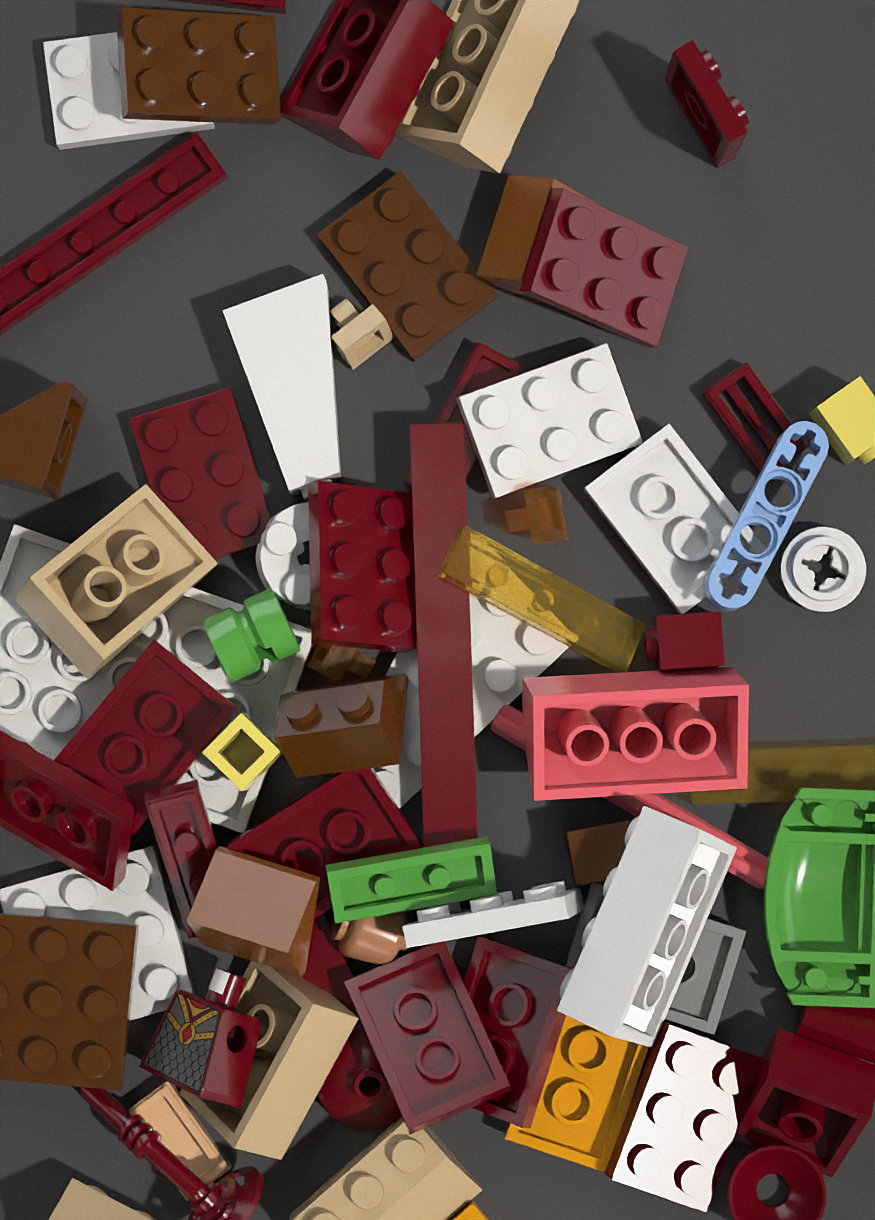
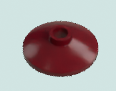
[318,1025,401,1129]

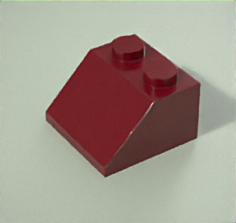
[733,1028,875,1178]

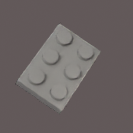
[565,882,746,1035]

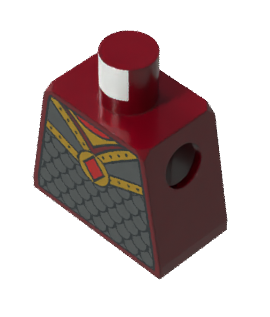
[139,968,261,1108]

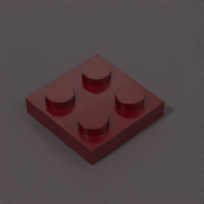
[664,39,749,168]

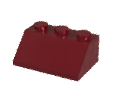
[280,0,455,160]

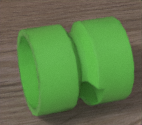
[202,588,301,683]

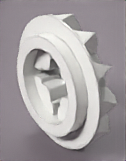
[780,527,866,612]

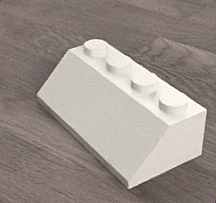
[557,806,737,1048]

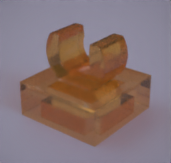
[504,487,568,545]
[307,644,376,683]

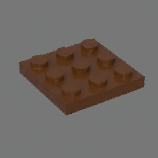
[0,912,139,1091]

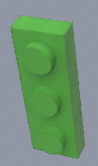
[325,836,498,924]

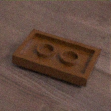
[116,7,281,125]
[317,171,497,362]

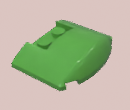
[764,787,875,1008]

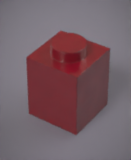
[644,611,725,671]

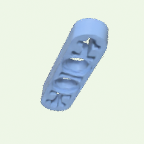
[703,421,829,612]

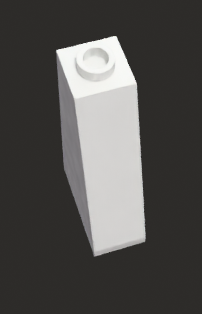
[222,274,341,500]

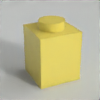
[809,376,875,465]
[202,713,283,791]

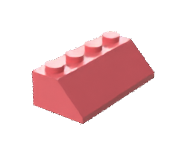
[522,667,749,801]

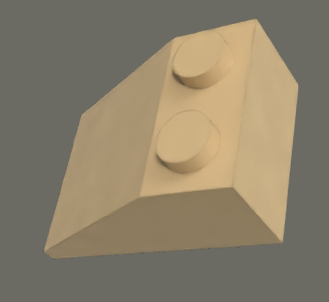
[15,484,218,680]

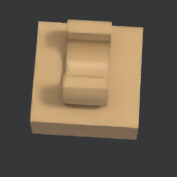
[330,298,394,370]

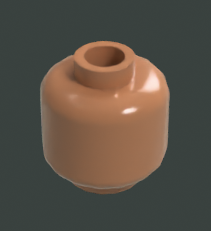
[330,911,413,965]

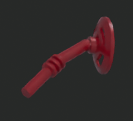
[80,1087,264,1220]

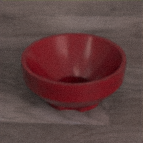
[727,1144,827,1220]

